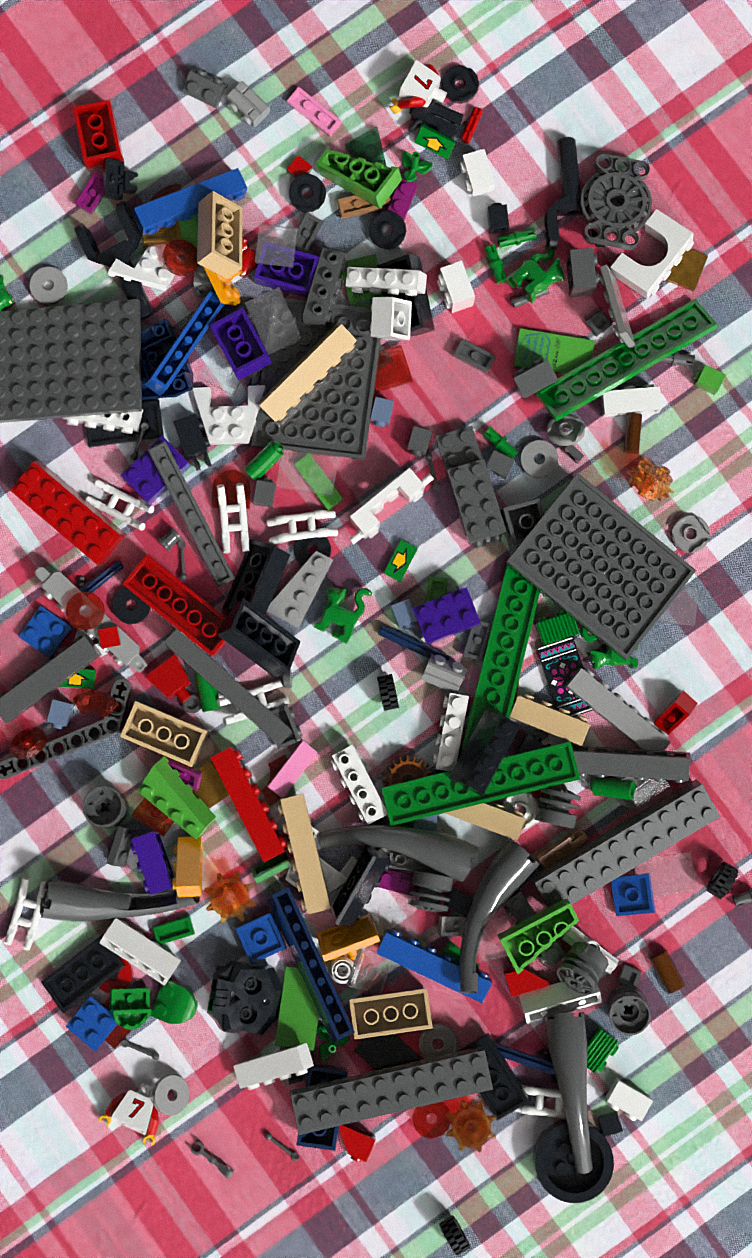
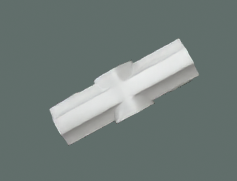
[562,926,619,974]

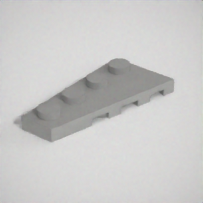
[267,551,334,628]

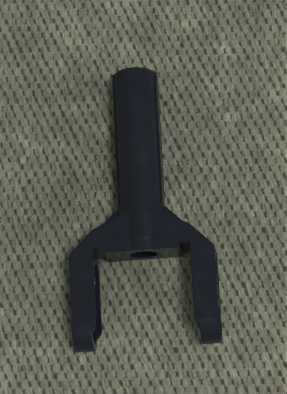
[544,137,605,250]
[74,201,154,320]

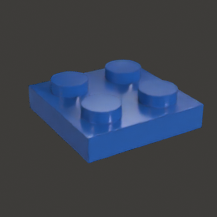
[18,606,73,658]
[611,873,656,916]
[236,912,287,964]
[65,995,118,1051]

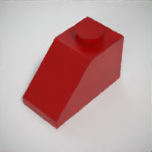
[654,690,698,735]
[503,966,549,997]
[339,1124,376,1163]

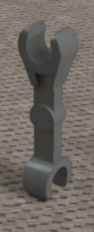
[191,1140,234,1179]

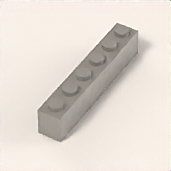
[565,668,671,751]

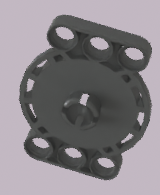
[580,154,652,250]

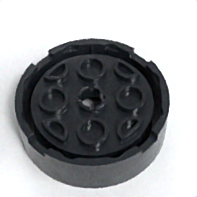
[533,1119,614,1203]

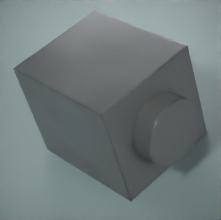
[407,426,432,457]
[253,478,277,508]

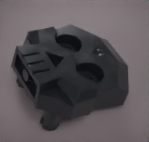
[207,961,283,1035]

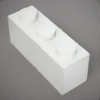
[600,384,662,417]

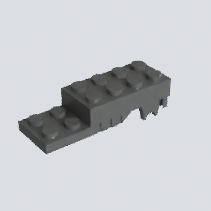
[435,425,506,549]

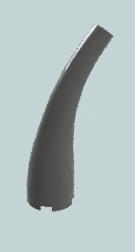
[319,825,478,882]
[460,838,540,993]
[39,879,200,922]
[545,1012,593,1174]

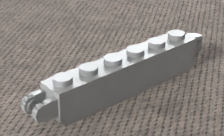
[35,567,147,673]

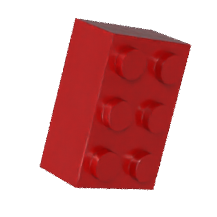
[73,99,124,169]

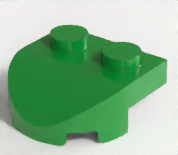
[150,980,198,1024]
[109,987,151,1030]

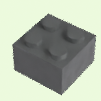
[566,248,599,297]
[512,357,558,398]
[500,498,544,548]

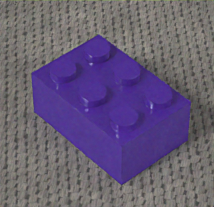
[254,242,319,298]
[209,308,272,381]
[121,436,191,505]
[413,587,481,645]
[130,830,175,895]

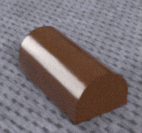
[624,413,642,455]
[649,949,685,994]

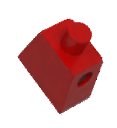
[145,654,191,703]

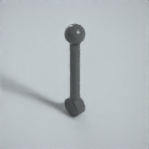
[130,422,149,460]
[425,453,440,492]
[178,541,187,580]
[121,1039,159,1060]
[264,1133,299,1161]

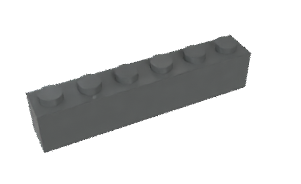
[0,635,102,723]
[572,745,690,783]

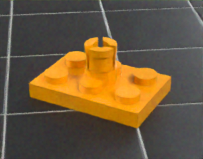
[196,252,242,306]
[316,913,380,962]

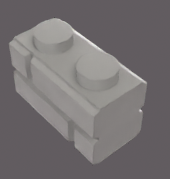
[227,81,270,128]
[421,654,467,694]

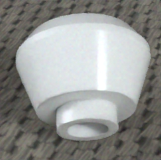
[329,957,356,984]

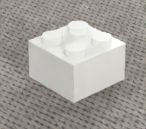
[437,261,475,313]
[370,297,412,340]

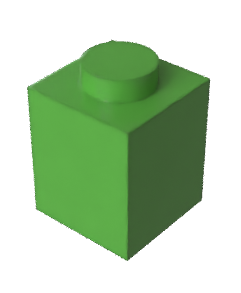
[694,365,726,395]

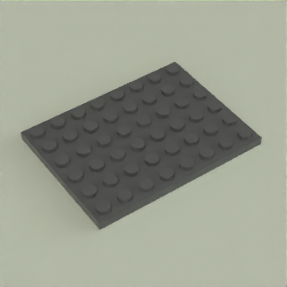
[252,297,381,460]
[0,299,142,423]
[506,473,696,660]

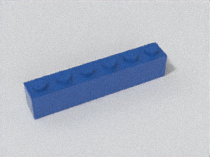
[133,168,247,235]
[145,290,224,396]
[376,928,492,1003]

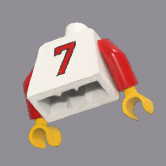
[389,60,447,114]
[98,1083,159,1146]

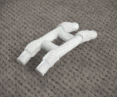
[86,479,154,530]
[217,483,249,553]
[267,510,338,545]
[216,679,290,725]
[4,876,47,951]
[515,1085,566,1119]

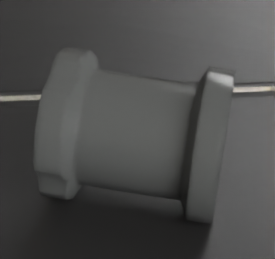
[158,527,183,551]

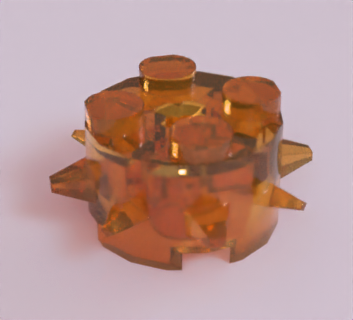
[626,458,674,501]
[204,871,256,923]
[445,1100,497,1152]

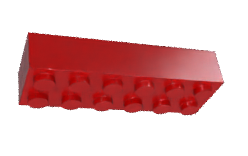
[10,461,127,565]
[123,555,227,658]
[210,747,287,862]

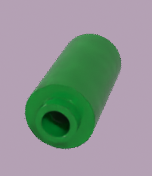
[244,441,284,481]
[194,674,221,712]
[590,776,635,800]

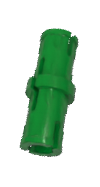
[497,228,537,248]
[484,244,507,284]
[483,426,519,459]

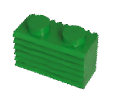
[535,610,580,646]
[587,1026,619,1074]

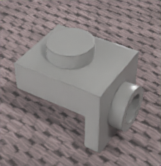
[193,266,214,296]
[438,915,467,937]

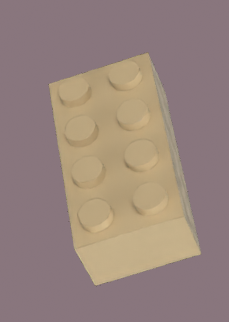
[197,191,243,279]
[120,701,209,767]
[349,989,433,1039]

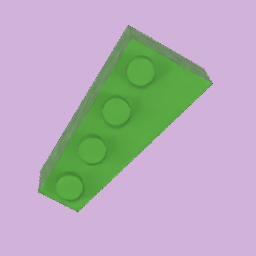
[316,149,402,209]
[137,756,216,840]
[497,898,579,974]

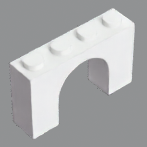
[610,209,694,299]

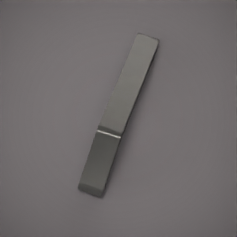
[0,679,132,779]

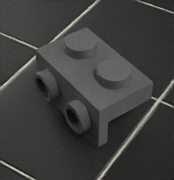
[182,68,228,108]
[271,704,303,749]
[107,824,136,867]

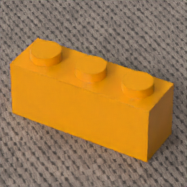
[173,836,203,897]

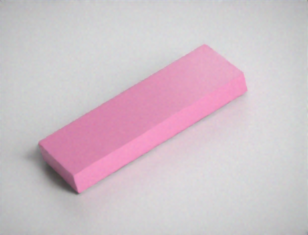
[286,86,342,137]
[267,741,318,798]

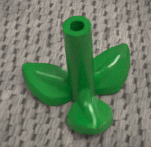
[402,151,433,182]
[317,1026,350,1060]

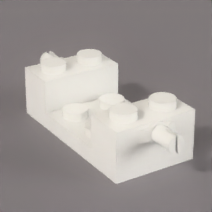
[349,468,434,544]

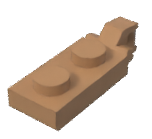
[337,195,391,219]
[537,829,588,869]

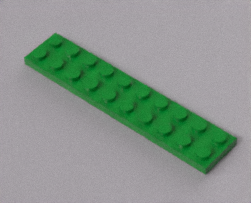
[535,299,717,422]
[461,564,540,751]
[382,741,580,826]

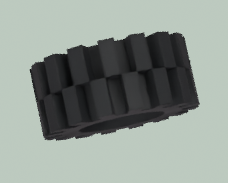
[377,674,399,711]
[706,861,739,899]
[439,1215,471,1256]

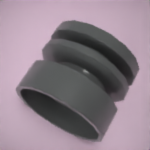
[82,786,128,829]
[534,787,581,829]
[407,871,453,912]
[556,941,609,995]
[607,985,651,1036]

